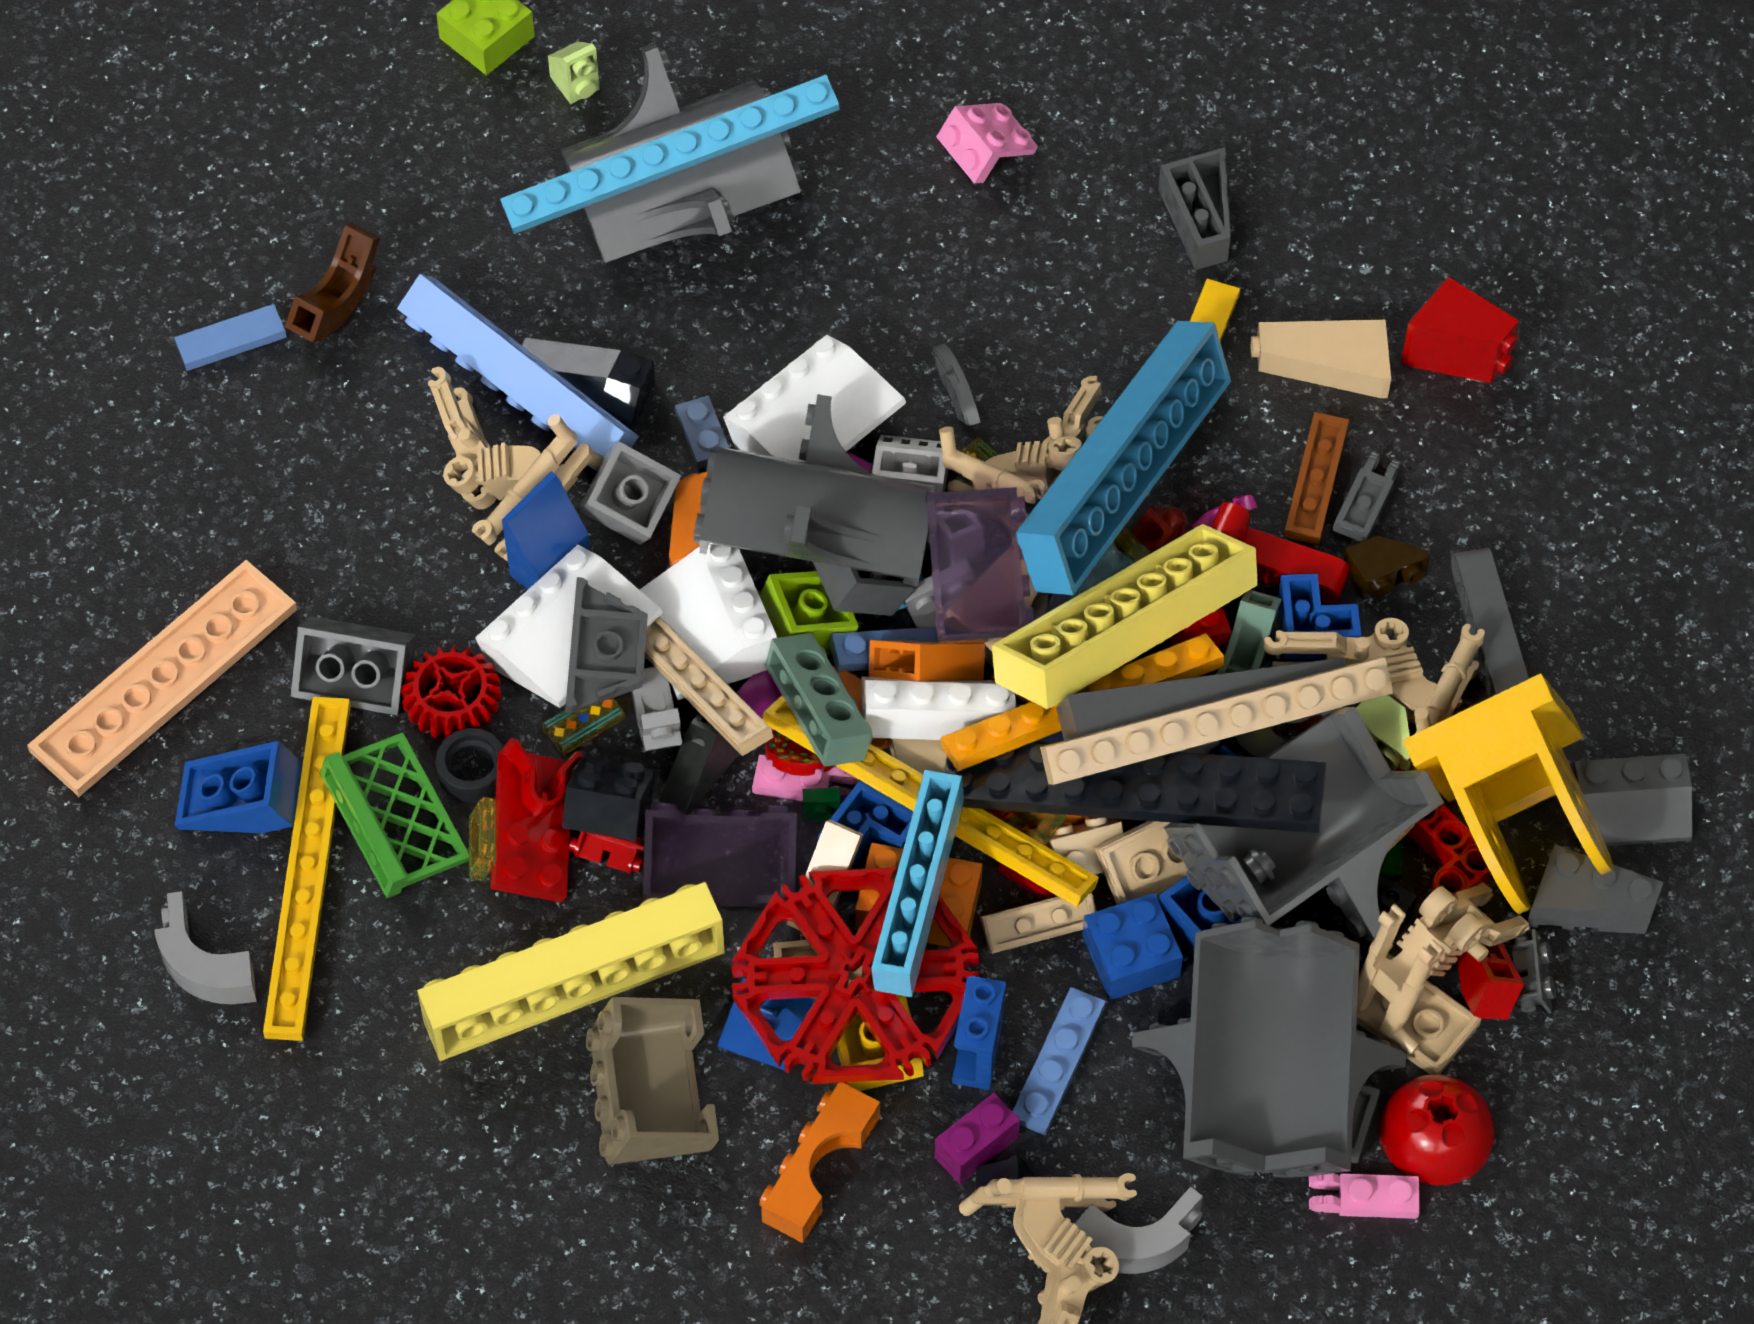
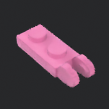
[752,754,859,805]
[1309,1173,1419,1219]

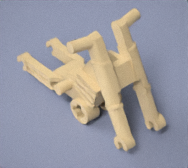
[428,367,603,562]
[939,376,1103,530]
[1261,618,1485,771]
[1357,882,1530,1055]
[959,1173,1137,1324]

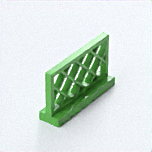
[320,733,471,898]

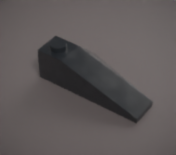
[522,338,656,431]

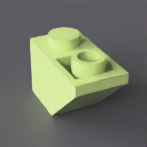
[548,41,600,104]
[1356,695,1411,771]

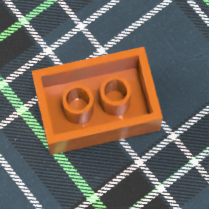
[855,843,982,947]

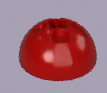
[1379,1074,1495,1185]

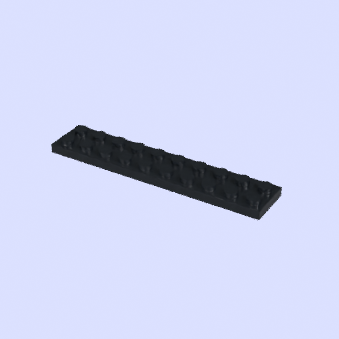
[944,742,1326,833]

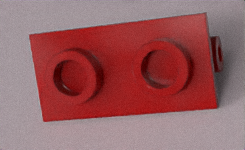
[569,831,651,875]

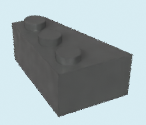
[1158,147,1231,270]
[1527,845,1664,934]

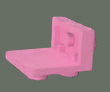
[936,103,1038,184]

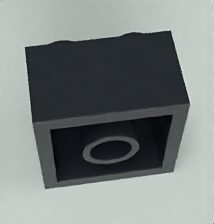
[562,756,655,841]

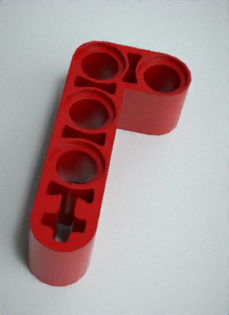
[1211,502,1351,604]
[1391,768,1491,896]

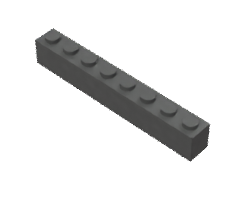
[1056,657,1347,740]

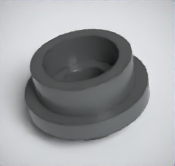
[1241,847,1276,884]

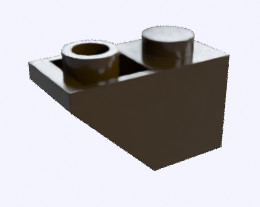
[1344,535,1430,601]

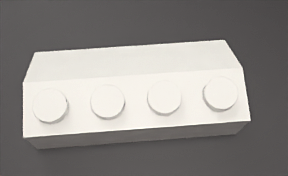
[861,677,1016,740]

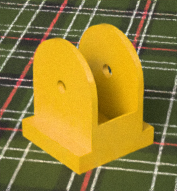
[1403,673,1613,914]

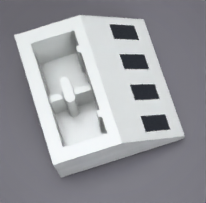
[872,435,948,505]

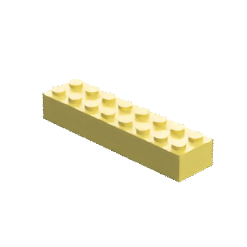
[992,524,1257,709]
[417,882,725,1061]

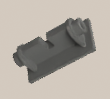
[1511,929,1556,1014]

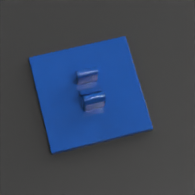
[717,977,815,1071]

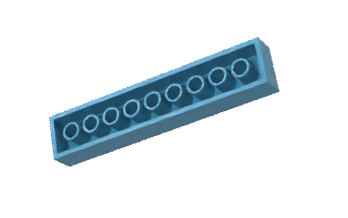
[1016,321,1231,595]

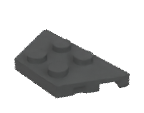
[565,577,648,713]

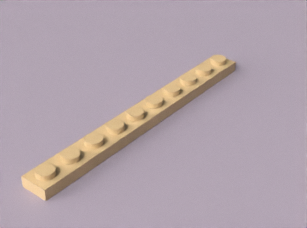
[1040,657,1393,785]

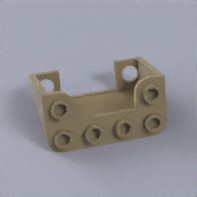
[586,997,719,1165]

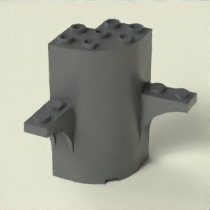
[560,43,803,263]
[694,394,935,586]
[1164,707,1444,942]
[1132,917,1406,1178]

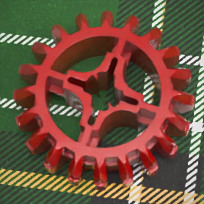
[401,645,502,739]

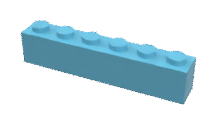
[871,770,964,997]

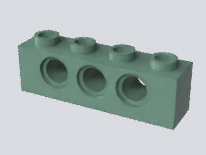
[765,633,873,767]

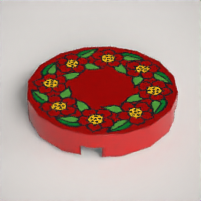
[765,731,835,776]

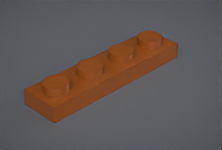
[1284,412,1349,545]

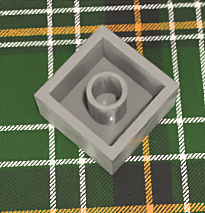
[578,441,682,545]

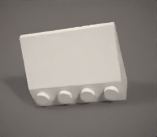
[723,335,906,462]
[640,543,777,700]
[475,545,663,708]

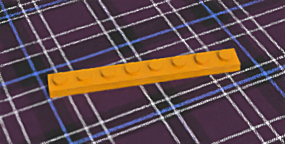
[940,633,1224,771]

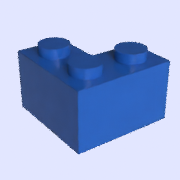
[1278,574,1361,660]
[818,780,913,870]

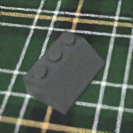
[291,616,416,716]
[1572,754,1692,848]

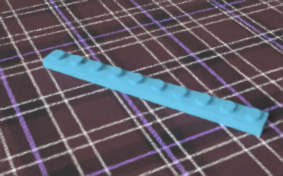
[500,75,840,234]

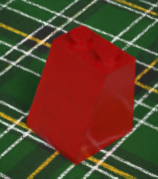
[1401,277,1519,383]

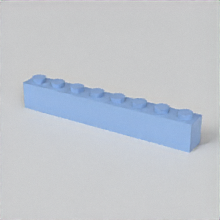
[397,274,639,471]

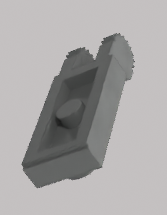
[1333,451,1401,542]

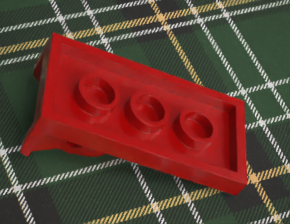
[490,738,583,903]

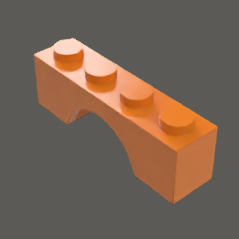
[759,1083,880,1243]

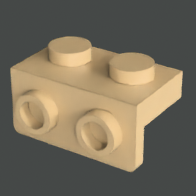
[1040,816,1123,875]

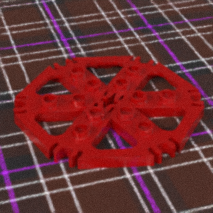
[732,867,979,1084]

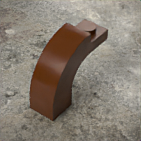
[285,223,380,343]

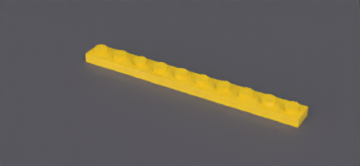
[762,696,1099,907]
[263,697,351,1041]

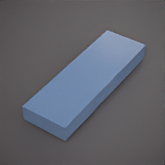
[174,304,287,371]

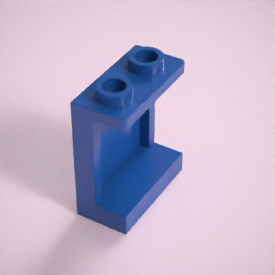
[952,976,1006,1090]

